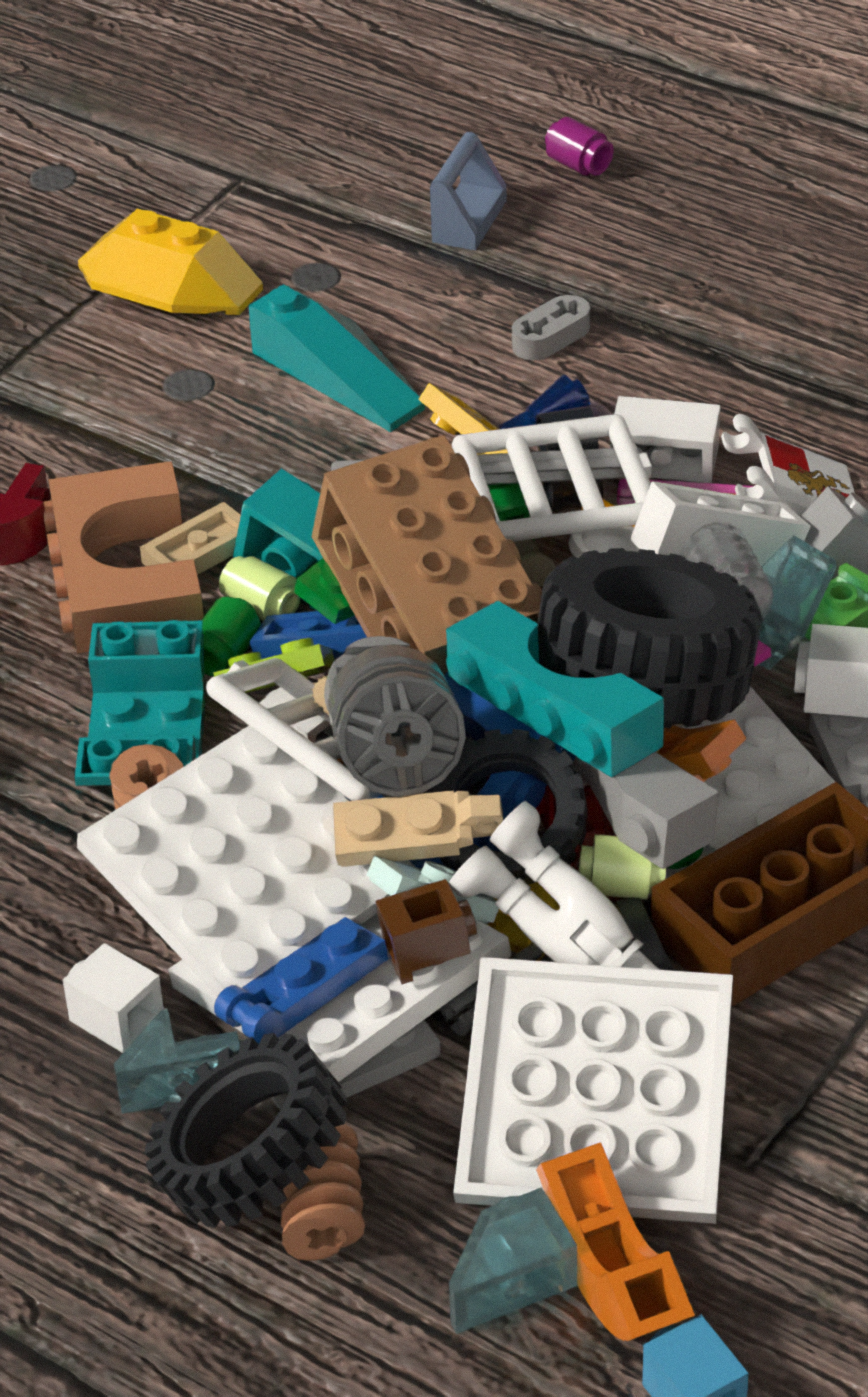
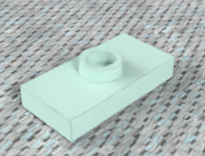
[367,856,499,924]

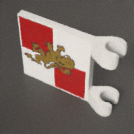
[721,414,855,515]

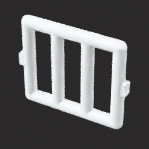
[452,414,652,542]
[206,658,395,801]

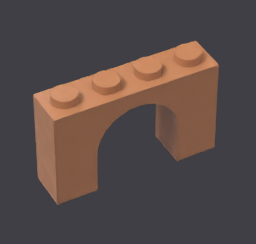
[44,461,204,654]

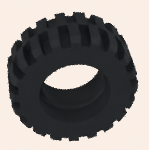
[537,548,762,728]

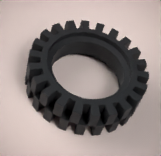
[145,1033,347,1228]

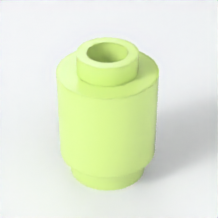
[219,556,300,621]
[578,834,666,900]

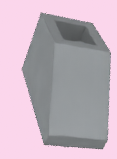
[800,486,868,578]

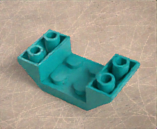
[75,620,205,786]

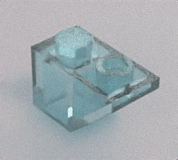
[741,535,837,670]

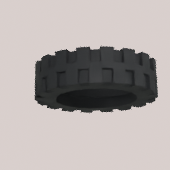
[427,729,588,885]

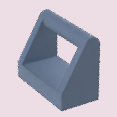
[430,132,507,251]

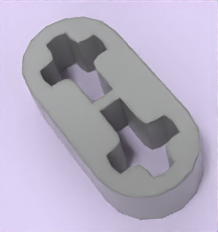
[511,295,590,360]

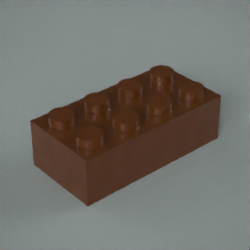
[651,782,868,1007]

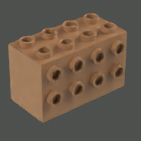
[312,435,542,675]

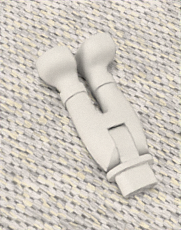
[448,801,659,970]

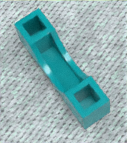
[446,601,664,778]

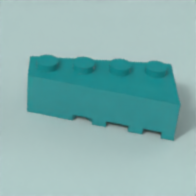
[233,468,323,611]

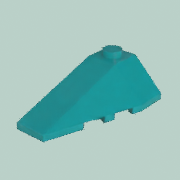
[248,284,425,432]

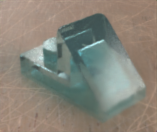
[114,1008,240,1114]

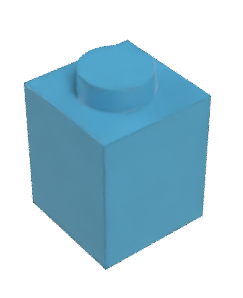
[642,1314,749,1397]

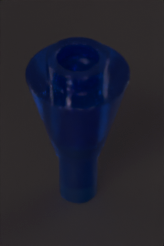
[499,374,590,429]

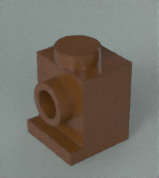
[375,879,477,985]

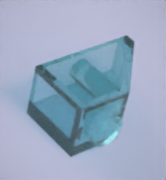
[449,1187,577,1334]

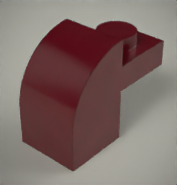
[0,462,51,566]

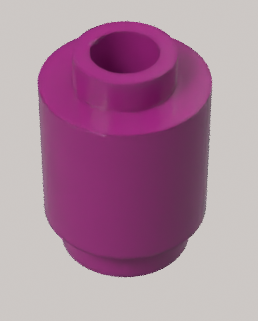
[545,117,614,176]

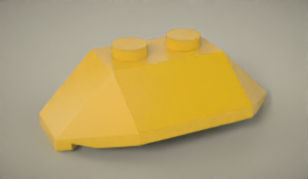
[78,208,263,315]

